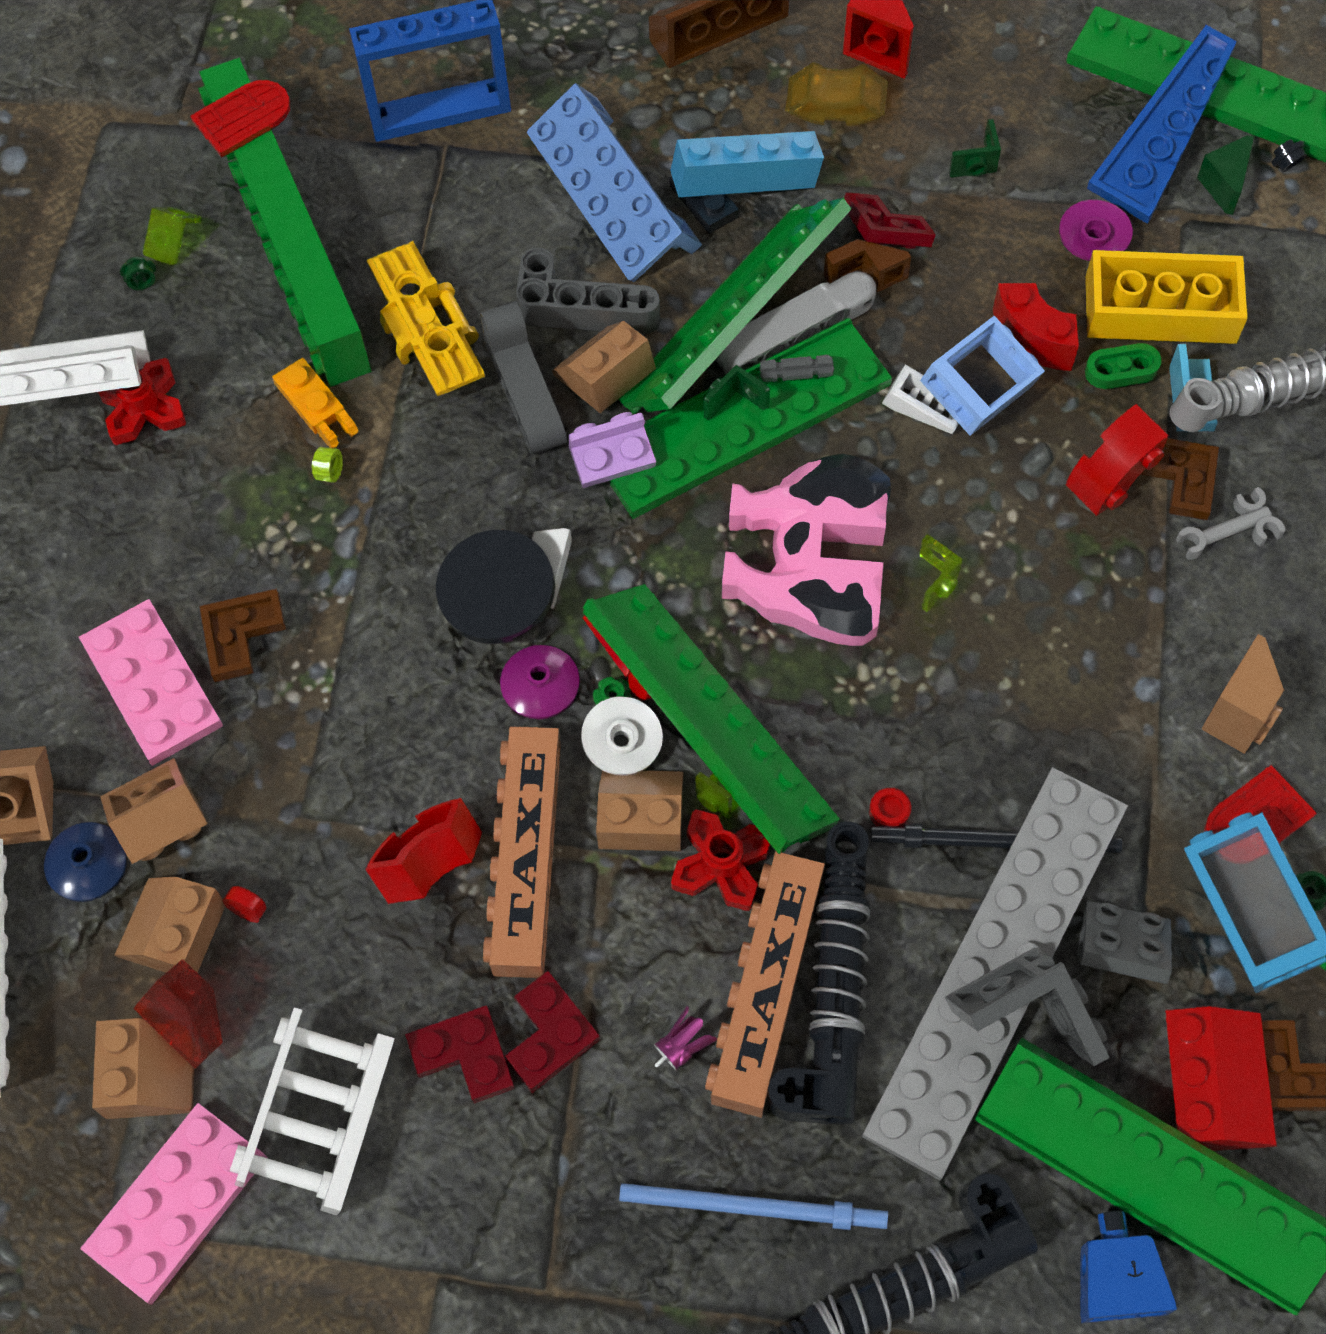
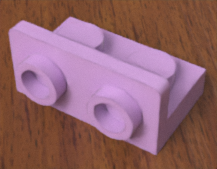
[569,412,656,488]

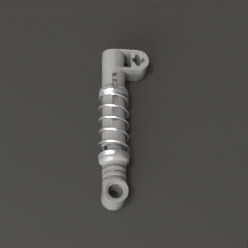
[1169,344,1326,432]

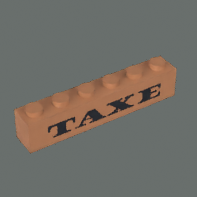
[483,727,561,978]
[705,851,825,1118]

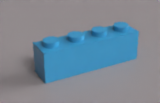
[670,131,824,197]

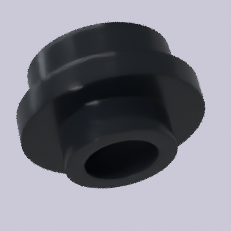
[1271,139,1307,172]

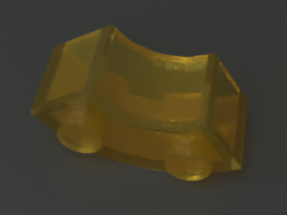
[785,62,888,126]

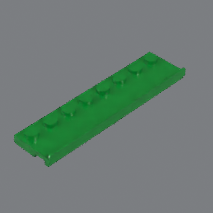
[1066,6,1326,163]
[619,198,851,414]
[610,318,892,519]
[583,584,840,854]
[975,1038,1326,1315]

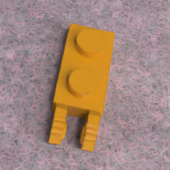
[272,357,359,448]

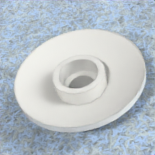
[581,697,663,776]

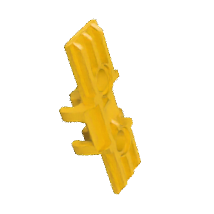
[366,241,485,396]

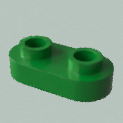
[1085,343,1162,389]

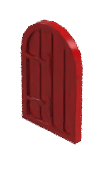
[190,80,290,158]
[1204,765,1317,865]

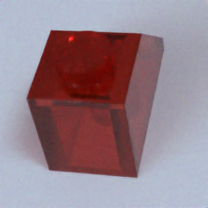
[133,959,223,1069]

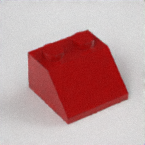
[843,0,914,79]

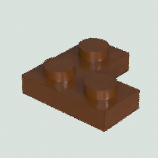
[1140,438,1219,520]
[199,588,286,682]
[1262,1020,1326,1111]

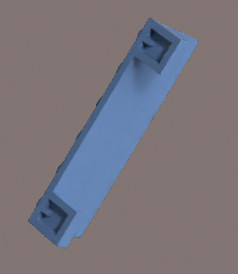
[527,83,702,282]

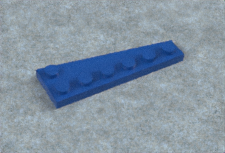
[1087,25,1237,224]

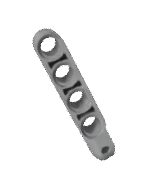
[715,271,876,374]

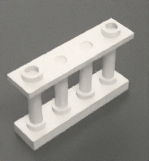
[0,330,151,406]
[230,1008,395,1215]

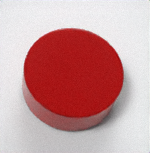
[869,788,911,827]
[222,886,267,923]

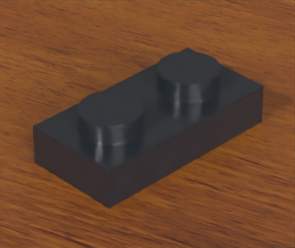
[669,176,739,234]

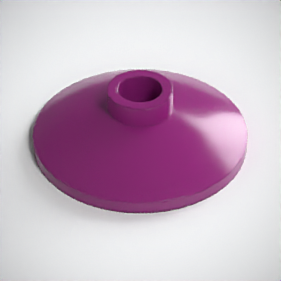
[1059,200,1133,261]
[500,645,580,719]

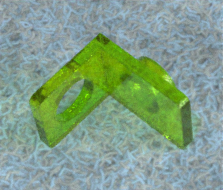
[143,207,202,265]
[920,534,963,612]
[696,772,739,819]

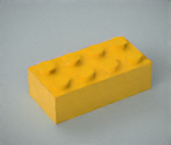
[1085,250,1247,344]

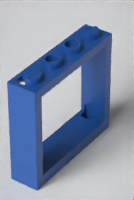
[349,0,511,142]

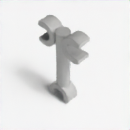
[1176,487,1285,560]

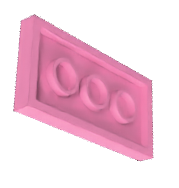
[79,599,223,766]
[80,1103,268,1305]

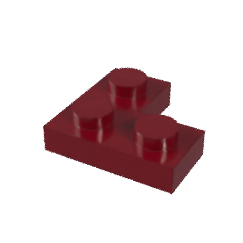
[844,192,936,249]
[505,971,601,1093]
[405,1005,515,1104]

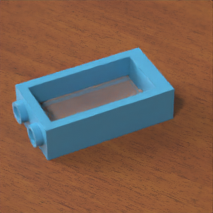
[1184,813,1326,993]

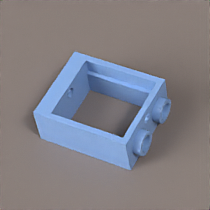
[920,316,1045,436]

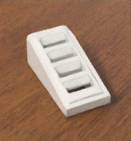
[882,364,959,434]

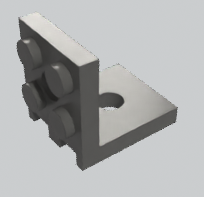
[945,947,1110,1066]

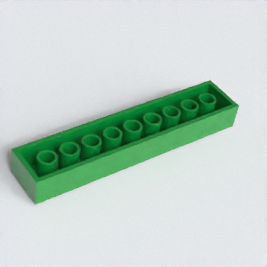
[198,57,372,387]

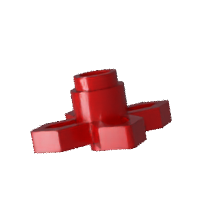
[98,358,186,445]
[671,809,771,911]

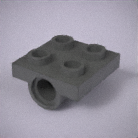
[1076,901,1172,984]

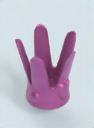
[654,1006,717,1070]

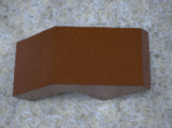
[824,239,911,292]

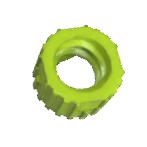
[312,447,343,483]

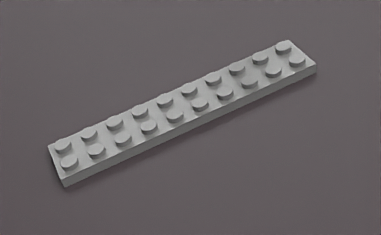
[862,767,1128,1180]

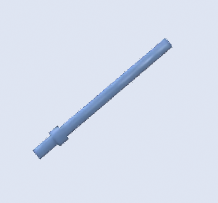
[619,1183,888,1230]

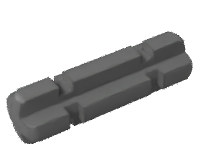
[760,355,834,382]

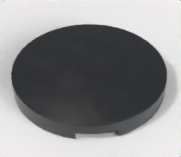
[436,530,555,644]

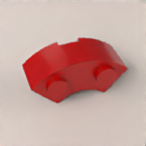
[993,283,1079,371]
[1065,404,1169,516]
[365,798,482,904]

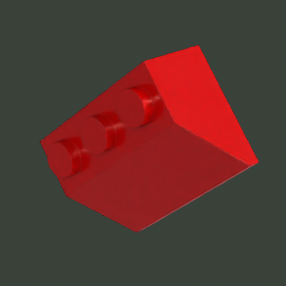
[1165,1006,1277,1151]

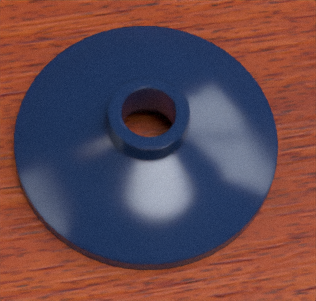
[44,822,127,902]

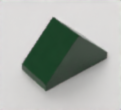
[1197,135,1254,215]

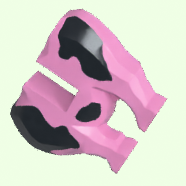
[722,454,891,646]

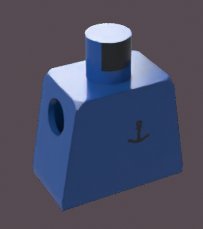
[1080,1211,1177,1323]

